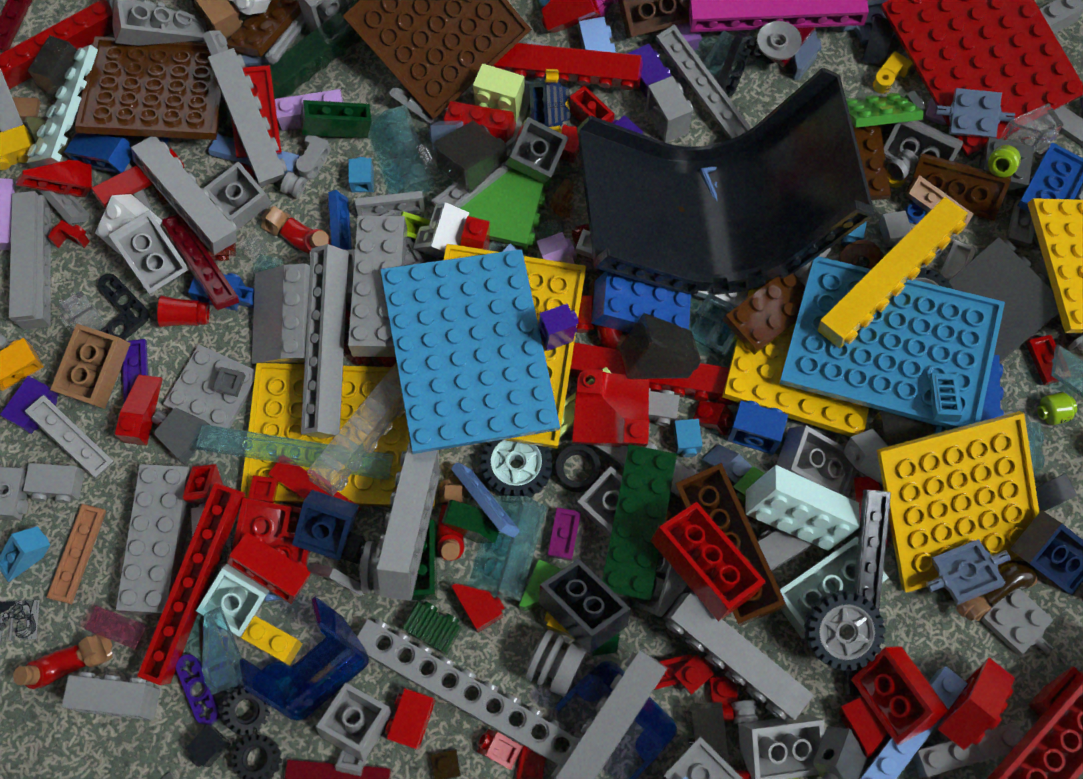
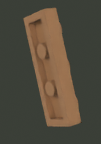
[905,175,973,233]

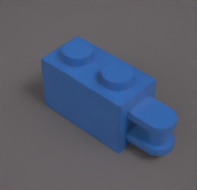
[188,273,255,311]

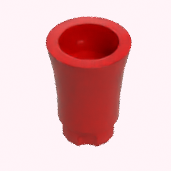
[157,295,210,328]

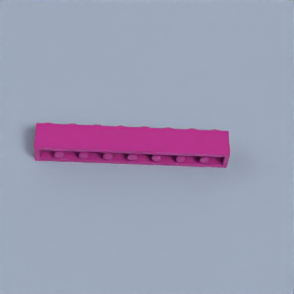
[689,0,869,32]

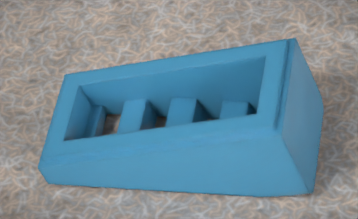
[931,373,962,422]

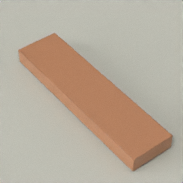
[46,504,106,605]

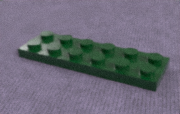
[602,444,677,601]

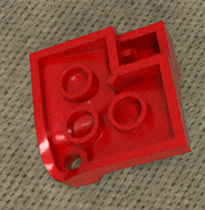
[572,369,650,447]
[232,497,310,566]

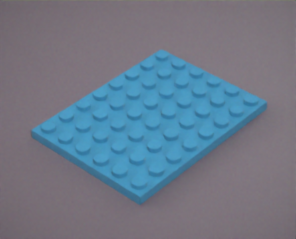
[381,249,560,454]
[779,256,1005,429]

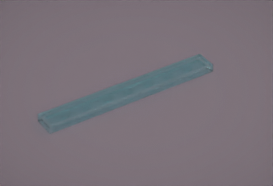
[196,424,393,480]

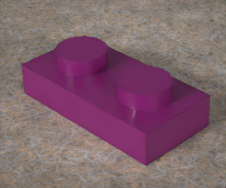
[548,507,581,561]

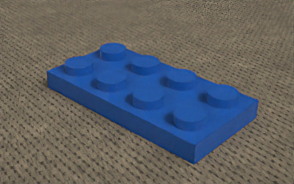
[1017,142,1083,213]

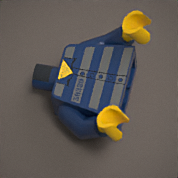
[529,69,571,134]

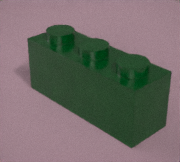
[300,100,372,138]
[412,520,438,601]

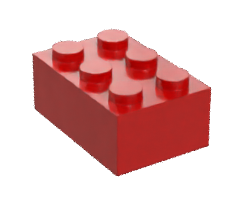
[938,657,1015,751]

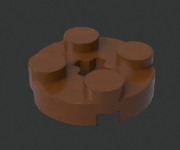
[838,240,885,269]

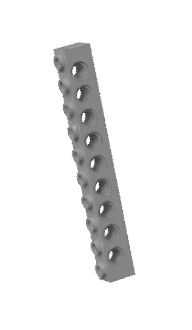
[352,619,583,766]

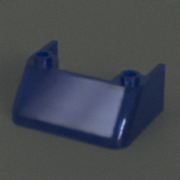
[240,596,369,720]
[554,660,677,779]

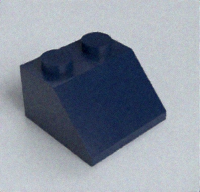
[292,490,359,561]

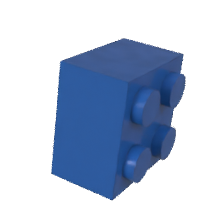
[727,400,788,455]

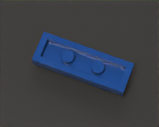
[328,190,352,250]

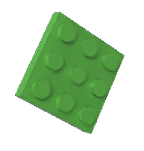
[846,93,923,128]

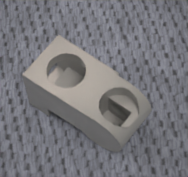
[296,135,331,180]

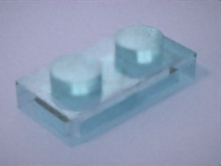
[1026,422,1045,475]

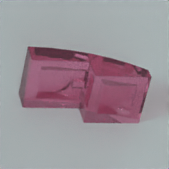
[85,606,146,650]

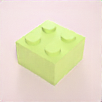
[473,64,525,122]

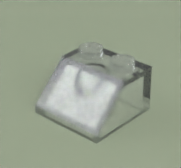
[1001,103,1064,154]

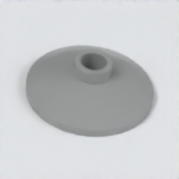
[757,21,802,60]

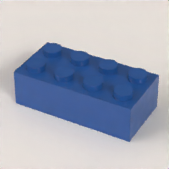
[591,271,691,344]

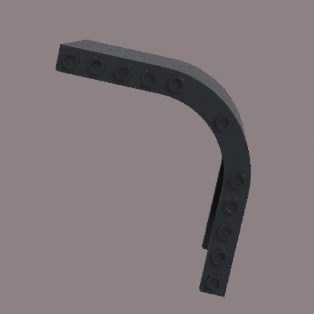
[577,68,875,295]

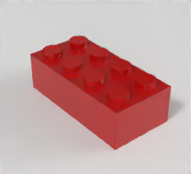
[651,502,766,622]

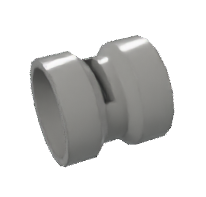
[887,149,918,181]

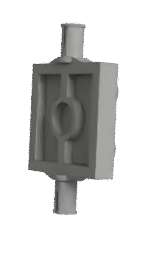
[980,589,1054,656]

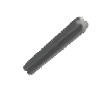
[266,13,306,64]

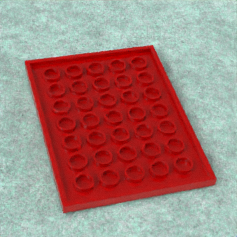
[880,0,1083,157]

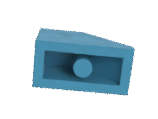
[0,526,50,582]

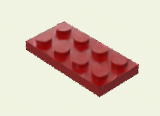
[231,65,282,158]

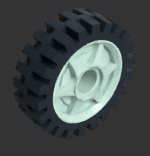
[481,440,552,501]

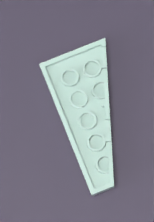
[27,45,98,167]

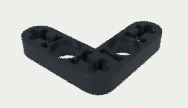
[717,33,776,97]
[98,273,150,340]

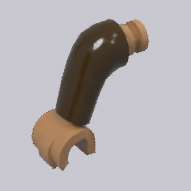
[955,561,1038,621]

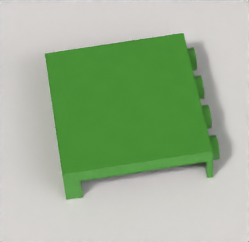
[460,149,552,253]

